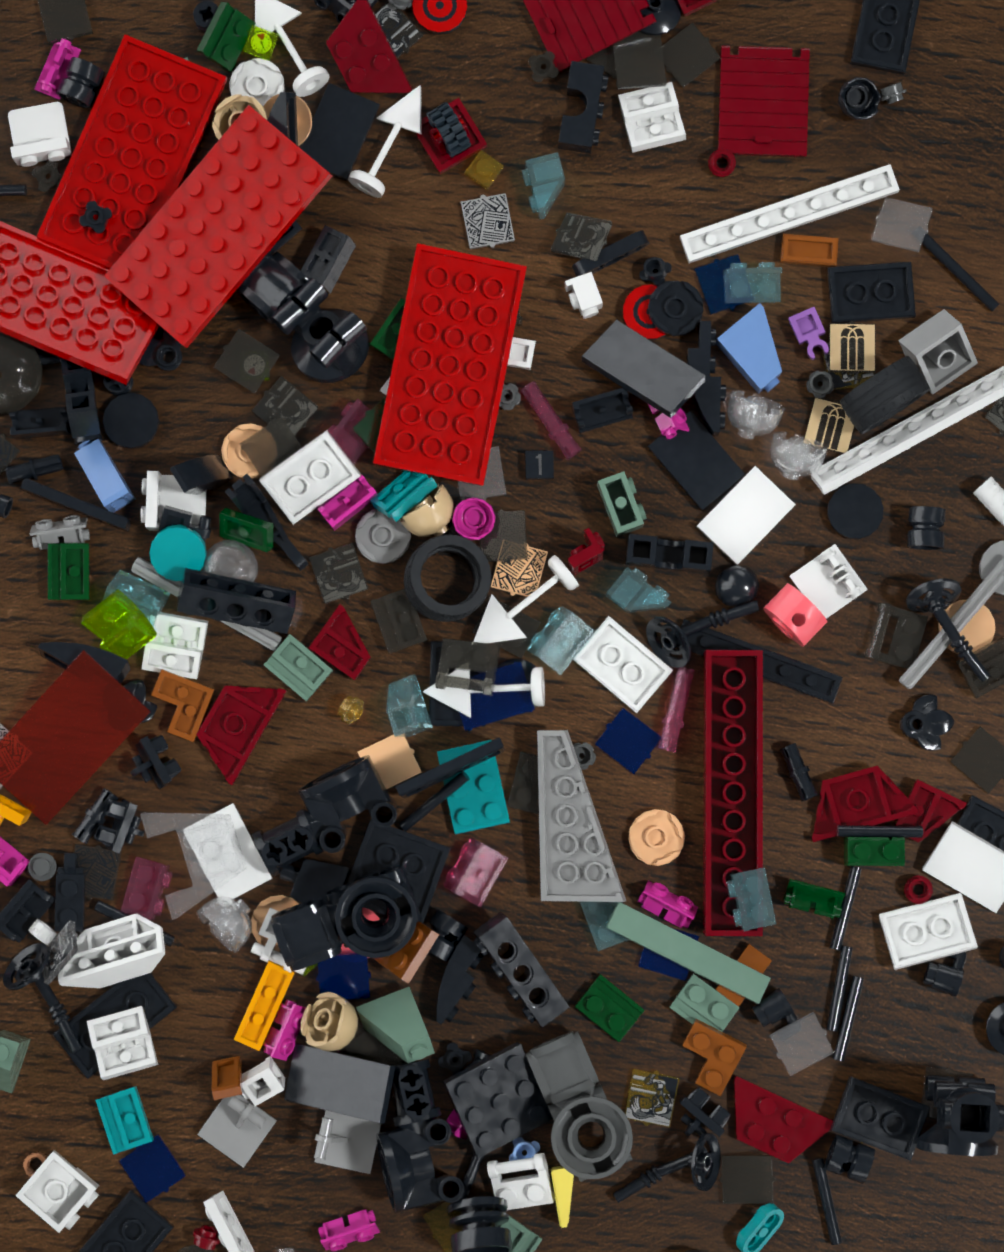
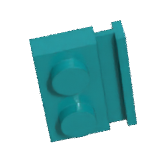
[370,471,438,522]
[95,1086,154,1155]

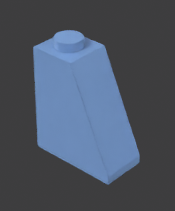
[716,303,782,394]
[74,439,136,513]

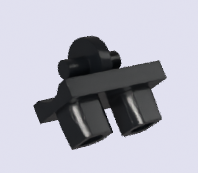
[130,735,181,790]
[94,799,145,854]
[679,1086,731,1137]

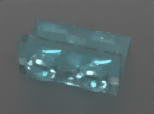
[723,262,782,304]
[101,570,170,630]
[528,606,595,675]
[727,867,776,932]
[580,902,629,951]

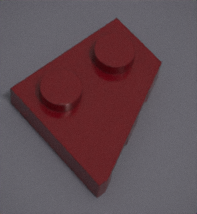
[309,604,371,681]
[894,779,967,843]

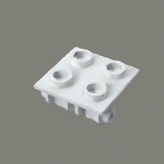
[789,544,868,619]

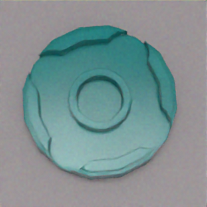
[149,525,207,581]

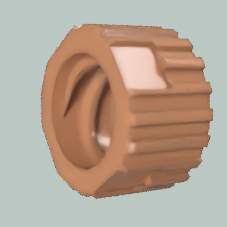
[23,1152,48,1177]

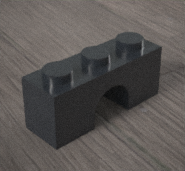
[558,61,609,154]
[61,358,101,438]
[625,534,714,574]

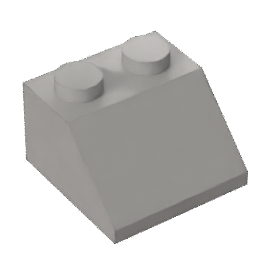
[898,309,978,394]

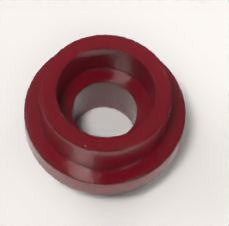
[708,149,736,177]
[904,875,933,904]
[193,1225,220,1250]

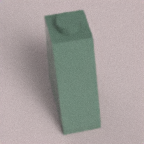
[356,987,435,1063]
[0,1030,31,1093]

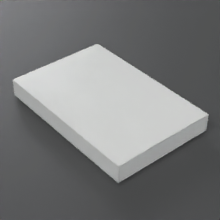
[259,430,361,524]
[697,466,796,565]
[572,616,673,714]
[183,803,273,905]
[922,821,1004,913]
[879,893,978,970]

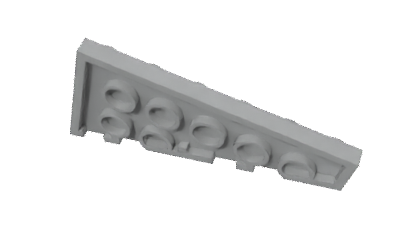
[537,730,626,902]

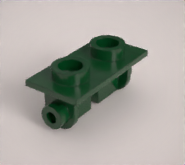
[783,879,845,919]

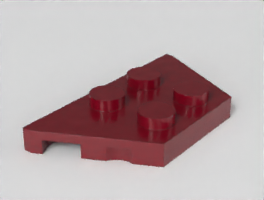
[326,0,413,93]
[196,686,287,785]
[812,765,919,842]
[734,1075,833,1164]

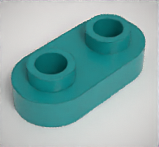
[736,1203,784,1252]

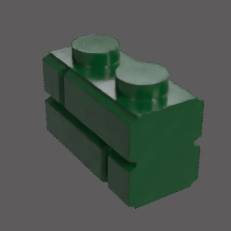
[844,837,905,866]

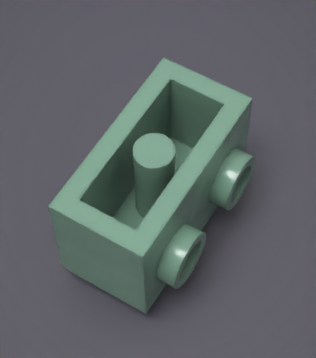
[597,471,647,537]

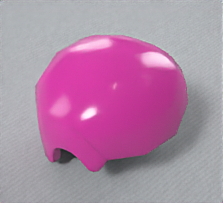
[452,497,496,540]

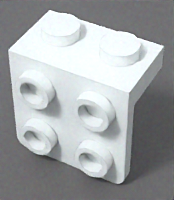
[8,102,72,167]
[141,471,207,531]

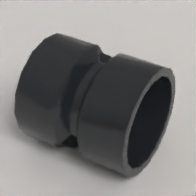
[56,57,105,109]
[907,506,946,550]
[429,909,468,962]
[824,1135,875,1184]

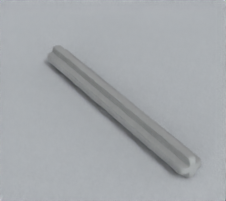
[131,557,282,651]
[899,557,1004,689]

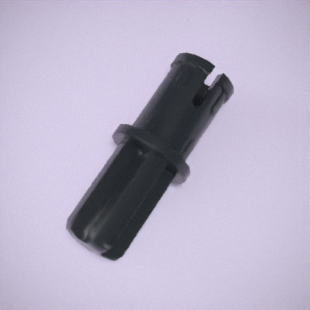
[5,455,63,484]

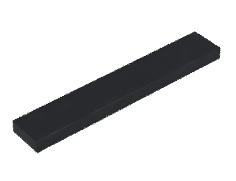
[677,619,843,704]

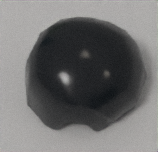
[838,77,881,120]
[715,565,760,608]

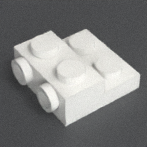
[16,1150,99,1233]

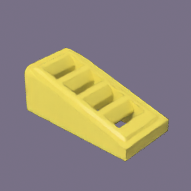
[550,1166,574,1228]

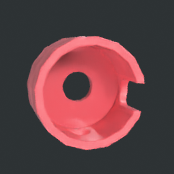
[763,583,827,647]

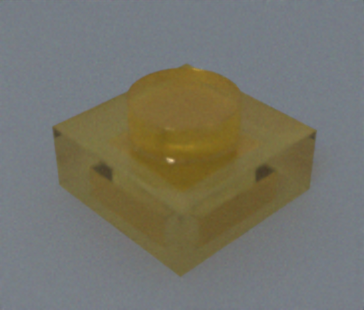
[465,150,504,190]

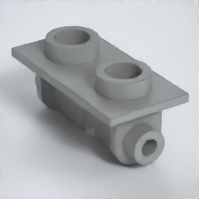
[29,515,90,550]

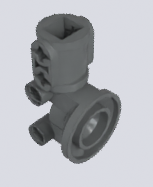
[526,1031,633,1182]

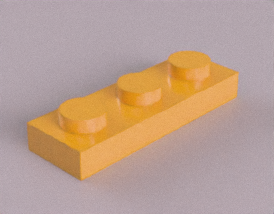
[234,961,295,1051]

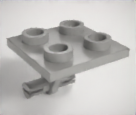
[197,1095,277,1168]
[314,1110,381,1174]

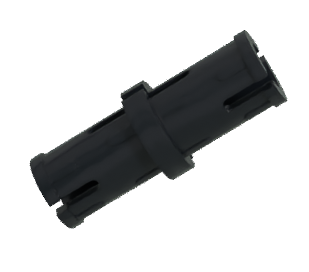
[779,743,818,802]
[72,788,119,845]

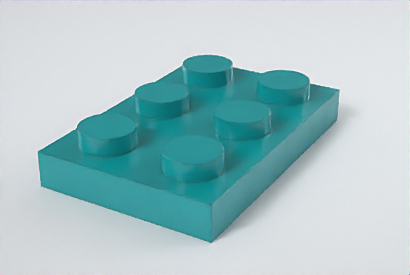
[437,740,510,835]

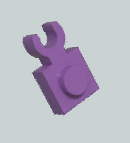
[788,307,829,360]

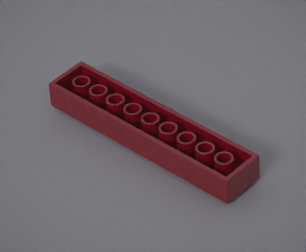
[703,650,763,936]

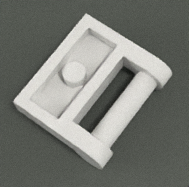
[487,1153,555,1210]

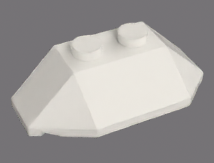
[57,913,165,988]

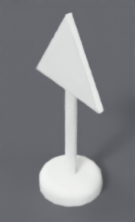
[255,0,330,97]
[348,85,422,198]
[472,555,579,646]
[423,662,545,718]

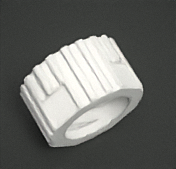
[28,919,57,945]

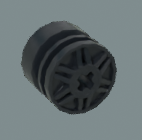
[447,1196,512,1252]

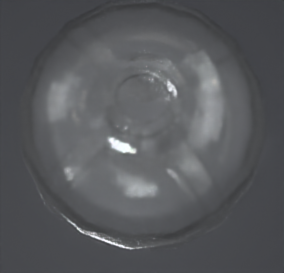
[727,390,785,439]
[770,431,828,480]
[202,540,258,582]
[197,896,252,953]

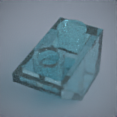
[521,152,565,220]
[605,567,671,613]
[386,675,433,737]

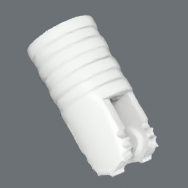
[973,476,1004,526]

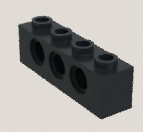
[177,568,296,634]
[473,912,569,1028]

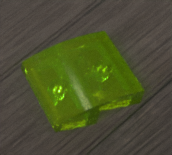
[81,589,157,659]

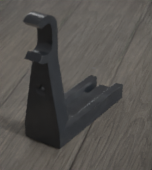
[225,474,309,571]

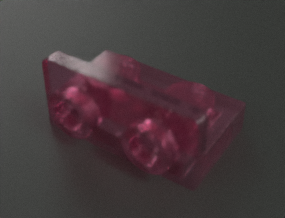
[328,399,382,465]
[444,838,508,908]
[121,857,172,921]

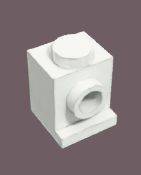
[565,272,603,319]
[242,1056,285,1106]

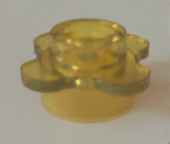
[338,696,364,725]

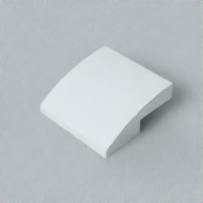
[618,82,686,153]
[142,611,209,680]
[87,1006,158,1080]

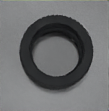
[840,356,930,435]
[404,535,491,622]

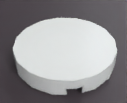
[229,58,285,106]

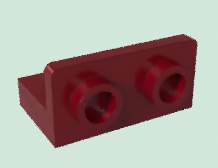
[568,528,605,576]

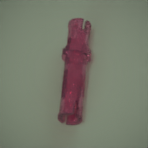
[520,381,582,460]
[658,667,695,753]

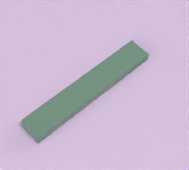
[606,902,771,1004]

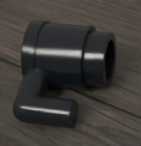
[923,952,967,997]
[752,988,801,1041]

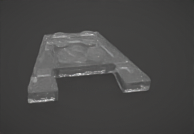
[140,813,247,920]

